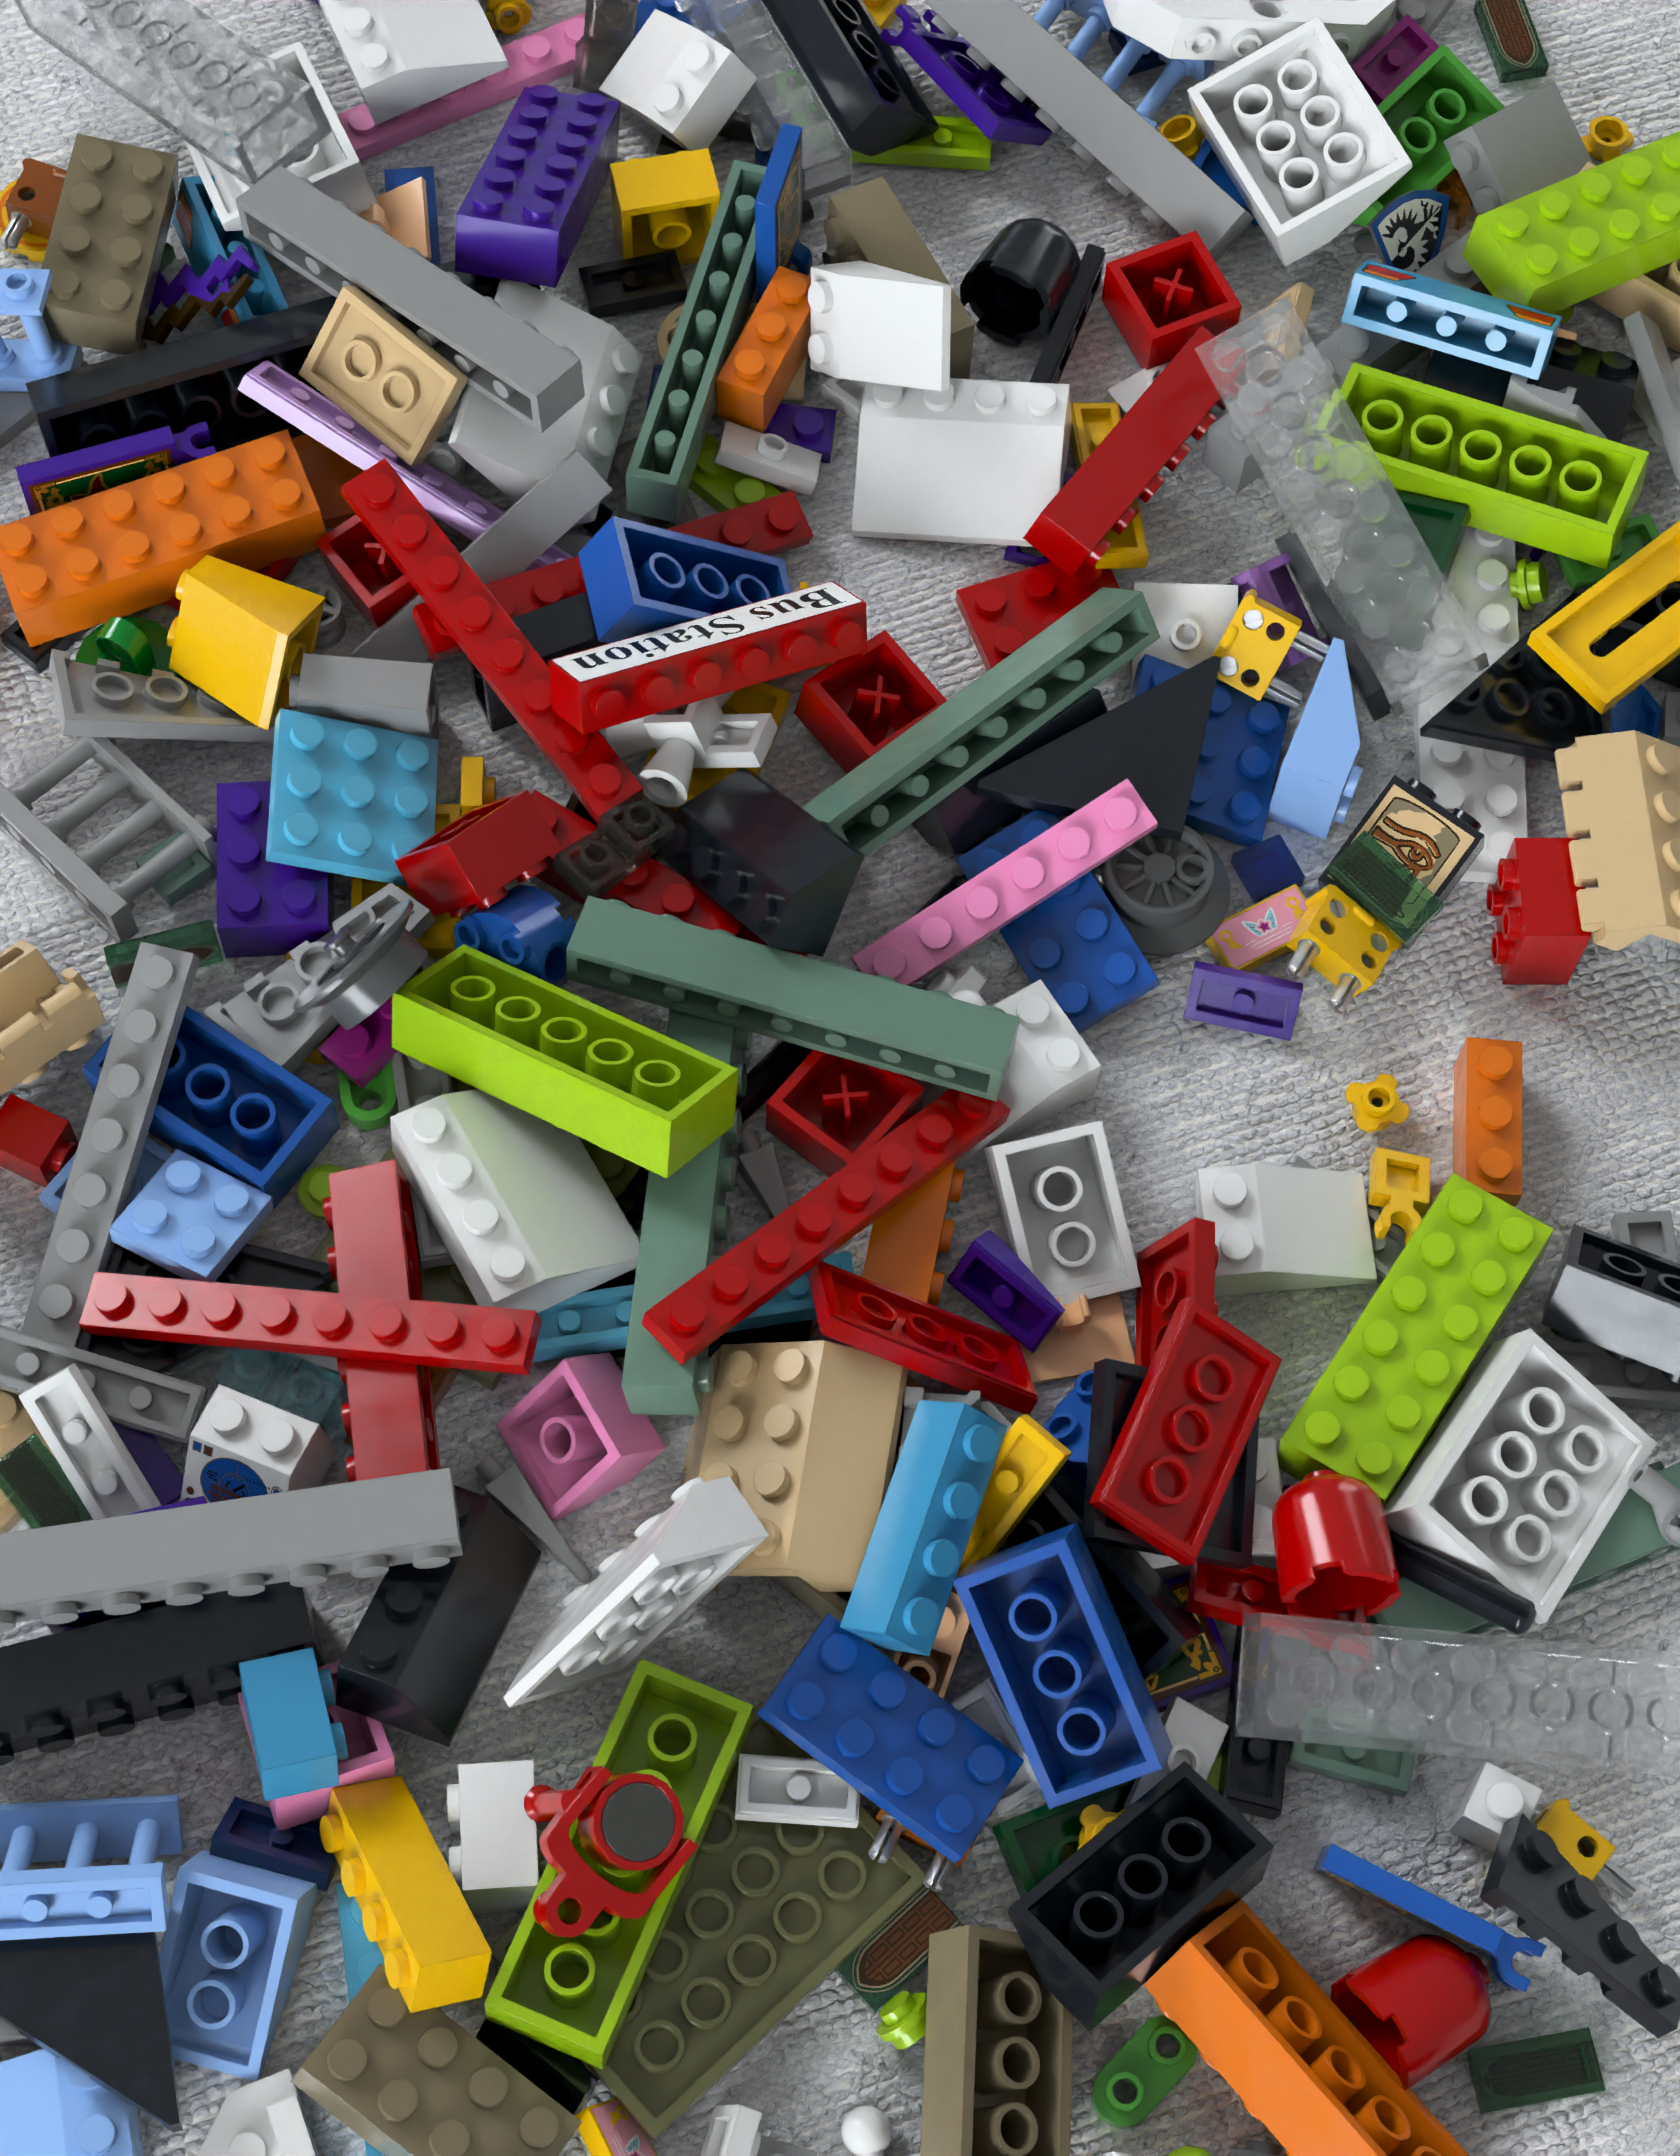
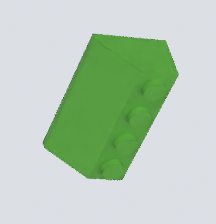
[1351,43,1505,227]

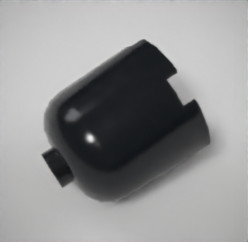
[960,218,1081,347]

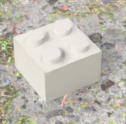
[447,1760,539,1915]

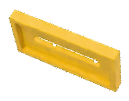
[1527,520,1680,715]

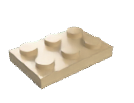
[298,286,469,466]

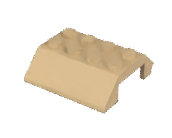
[1554,730,1680,951]
[0,939,106,1103]
[680,1340,908,1592]

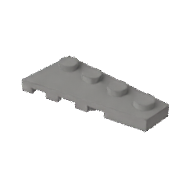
[49,649,275,743]
[202,882,435,1073]

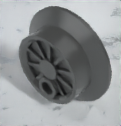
[1091,825,1230,956]
[293,899,428,1030]

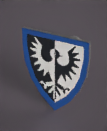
[1354,190,1450,273]

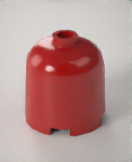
[1272,1470,1401,1624]
[1331,1934,1492,2090]

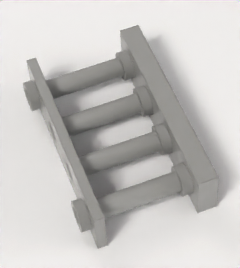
[0,736,217,945]

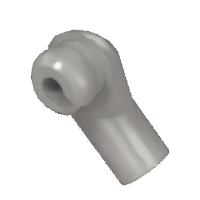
[1628,1464,1680,1547]

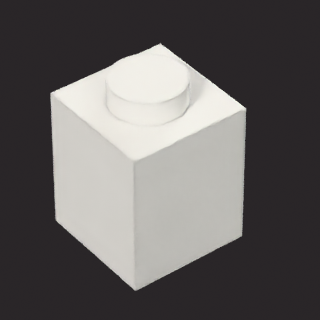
[1449,1762,1543,1854]

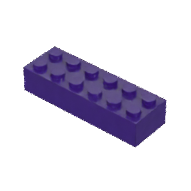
[454,85,621,288]

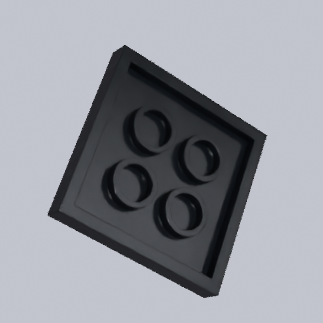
[1082,1358,1259,1570]

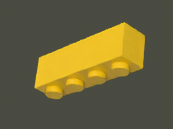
[320,1775,492,2013]

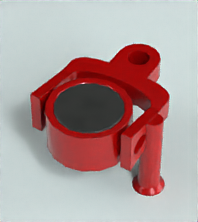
[524,1766,698,1938]

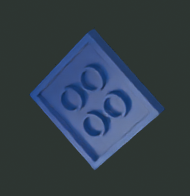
[1130,654,1290,850]

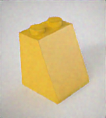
[167,555,326,730]

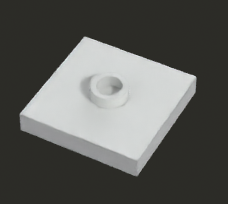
[1130,582,1238,689]

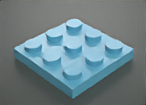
[266,708,438,887]

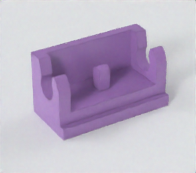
[1230,551,1331,672]

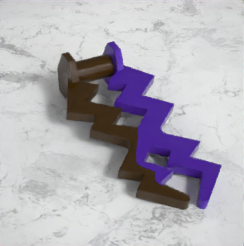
[139,245,260,351]

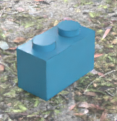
[239,1647,348,1801]

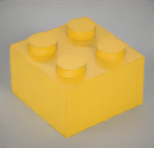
[610,148,721,266]

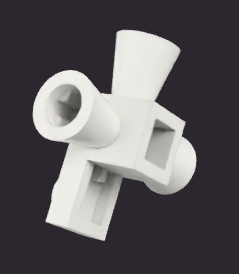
[606,690,778,807]

